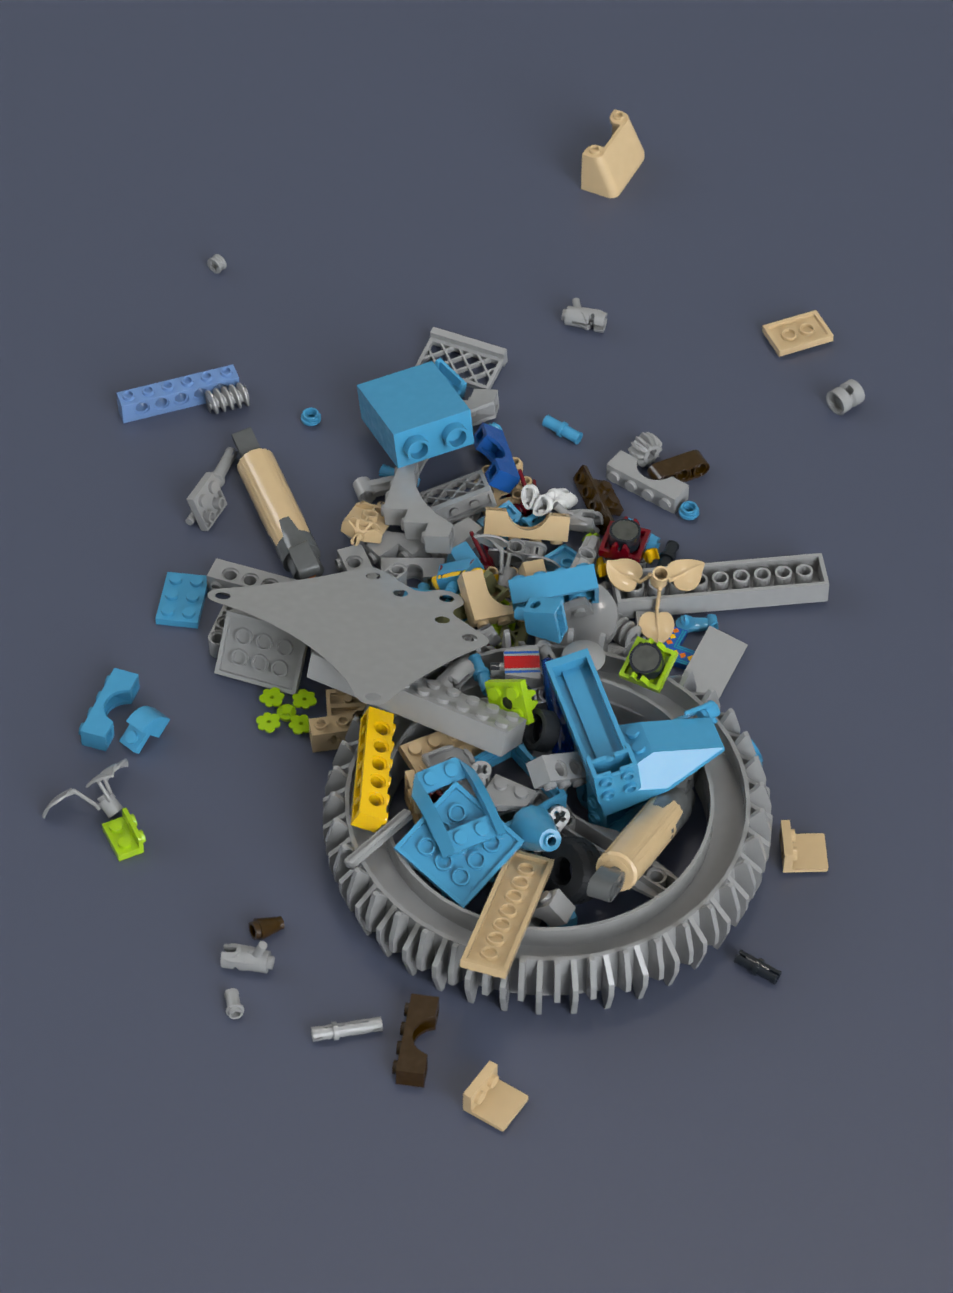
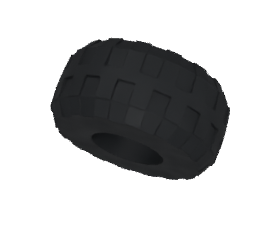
[541,836,601,905]

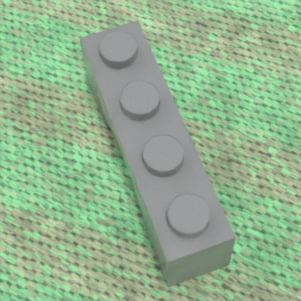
[606,450,689,514]

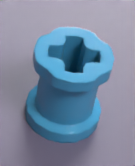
[519,512,545,527]

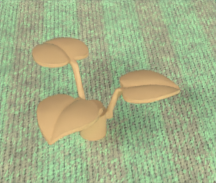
[606,559,705,643]

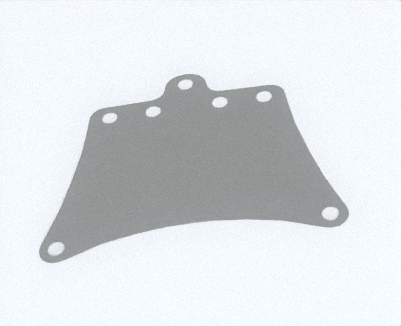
[208,567,489,705]

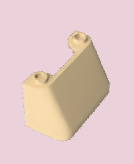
[581,109,645,198]

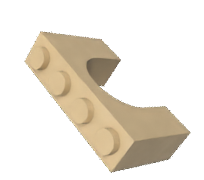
[457,559,547,629]

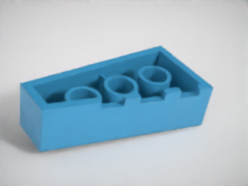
[508,563,599,611]

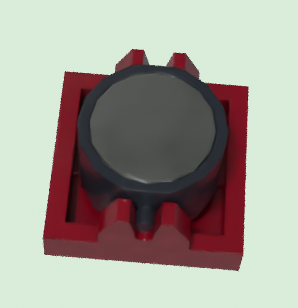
[598,516,651,564]

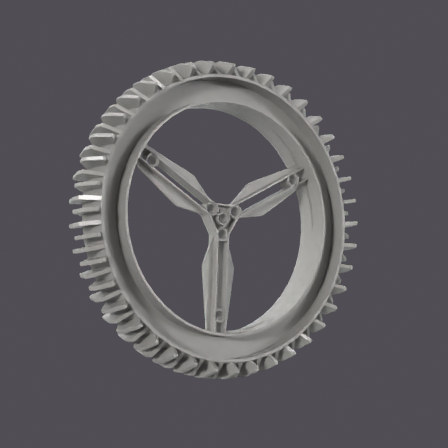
[323,628,773,1015]

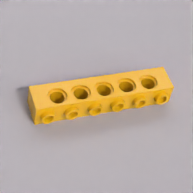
[351,706,396,833]

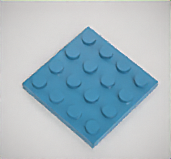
[394,781,524,909]

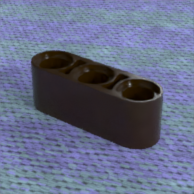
[647,450,710,482]

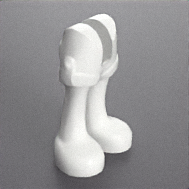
[521,484,578,516]

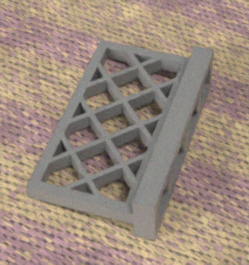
[415,327,508,389]
[420,469,497,523]

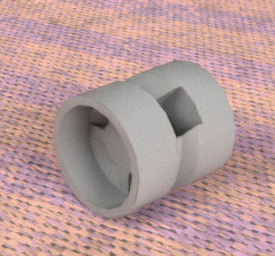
[826,379,865,415]

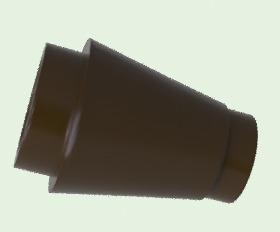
[248,916,285,941]

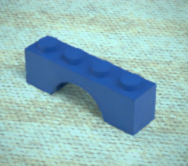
[473,422,520,493]

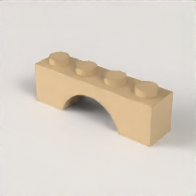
[483,506,570,545]

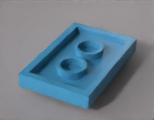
[155,572,208,629]

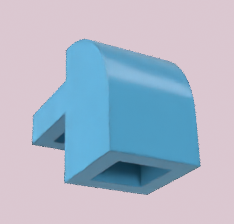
[119,706,170,754]

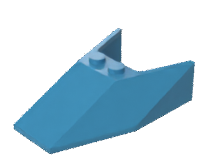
[600,717,725,816]

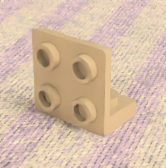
[779,820,828,873]
[463,1061,529,1131]

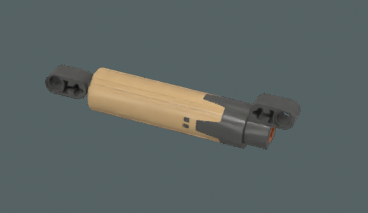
[231,427,324,580]
[587,770,699,902]

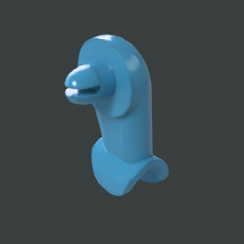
[676,614,719,633]

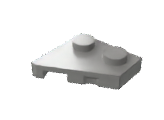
[478,774,537,812]

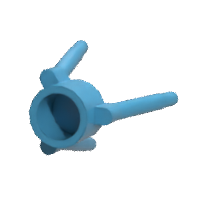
[673,700,720,724]

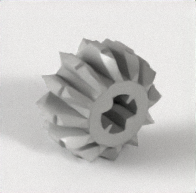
[628,432,663,468]

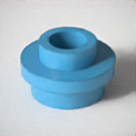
[301,407,321,426]
[679,501,699,520]

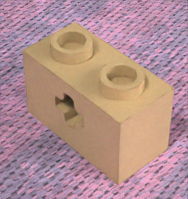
[309,713,353,752]

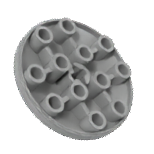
[542,584,619,646]

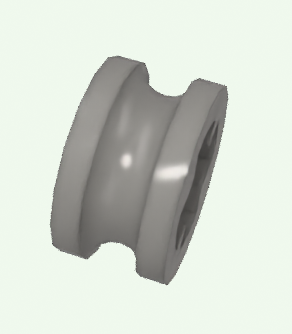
[207,254,227,274]

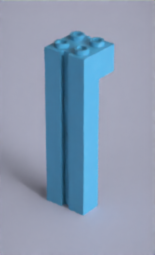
[545,648,642,803]

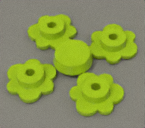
[256,687,317,735]

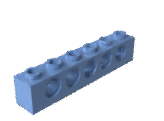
[116,364,239,423]

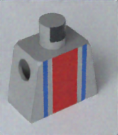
[490,645,541,689]

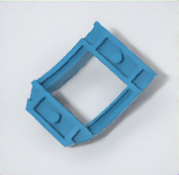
[411,757,507,859]

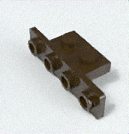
[573,465,624,535]

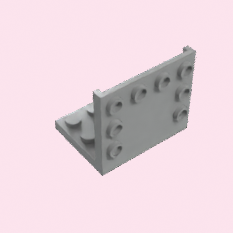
[214,608,308,695]

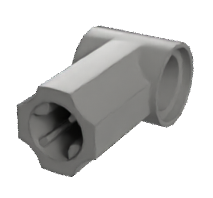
[353,476,394,503]

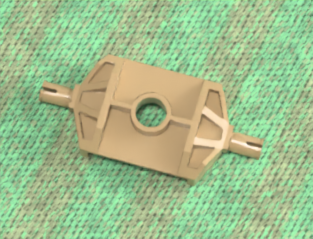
[341,500,393,546]

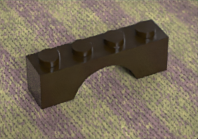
[392,994,439,1088]

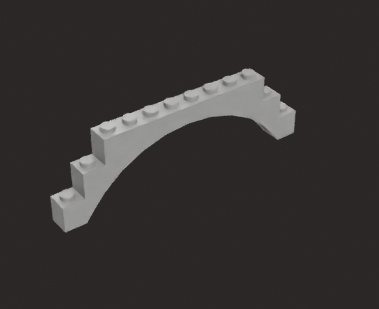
[381,389,499,554]

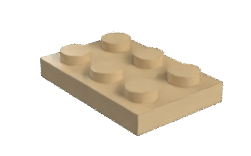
[762,310,834,357]

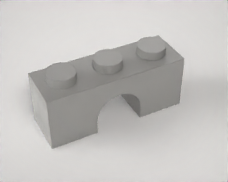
[381,557,445,590]
[528,889,576,927]

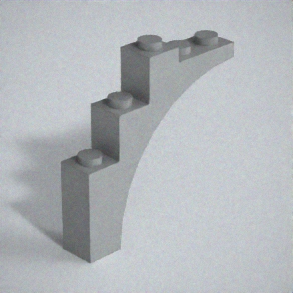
[344,516,483,570]

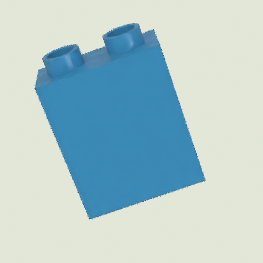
[357,361,474,468]

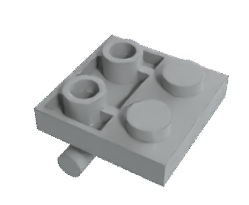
[185,472,227,531]

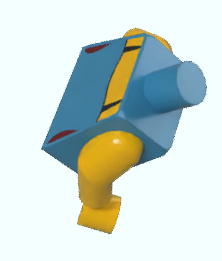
[431,557,499,598]

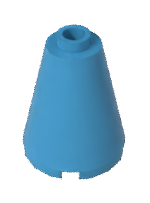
[510,805,561,852]

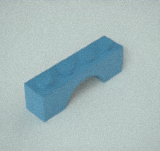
[79,668,140,751]

